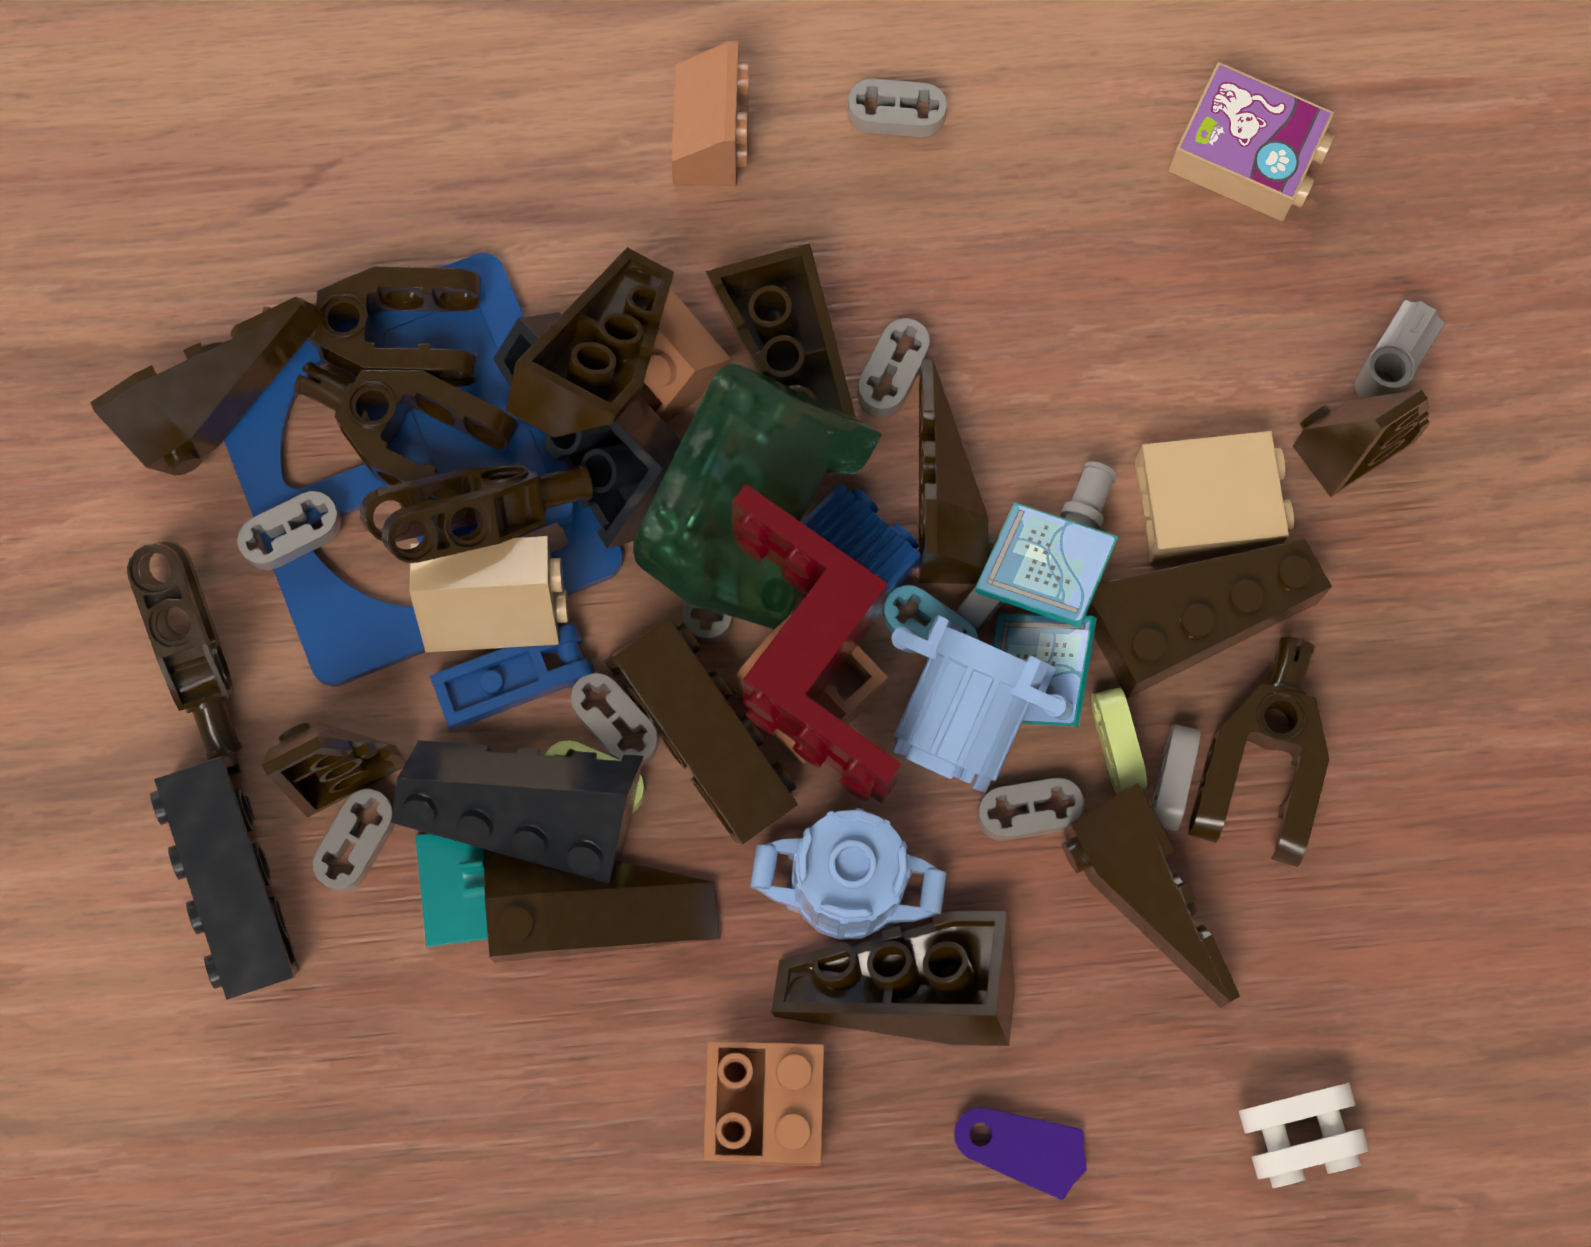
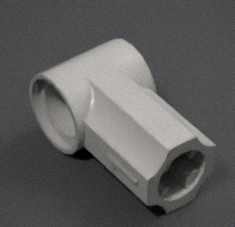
[1355,300,1445,399]

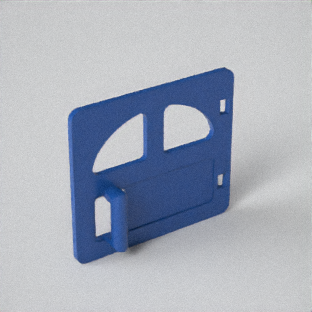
[224,253,623,687]

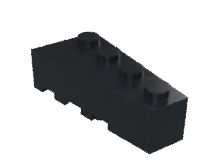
[493,312,700,548]
[391,740,644,884]
[150,753,299,1000]

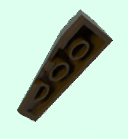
[505,247,674,437]
[90,297,326,476]
[918,359,998,584]
[1293,389,1430,498]
[262,723,406,818]
[1062,783,1240,1008]
[484,849,720,963]
[771,911,1015,1046]

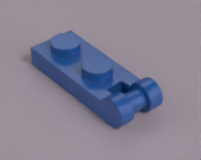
[430,624,595,731]

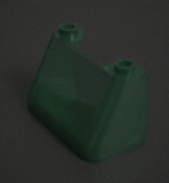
[633,363,882,629]

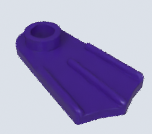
[954,1108,1087,1200]

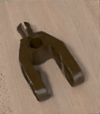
[262,266,481,387]
[294,361,519,500]
[360,464,593,563]
[127,541,242,760]
[1188,637,1329,867]

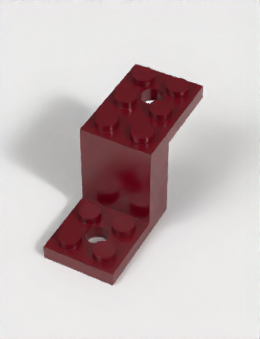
[732,484,902,804]

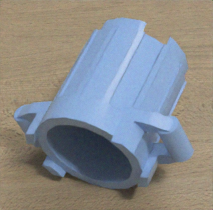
[891,615,1074,793]
[750,808,947,940]

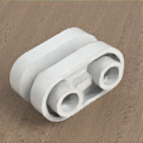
[1238,1083,1369,1188]

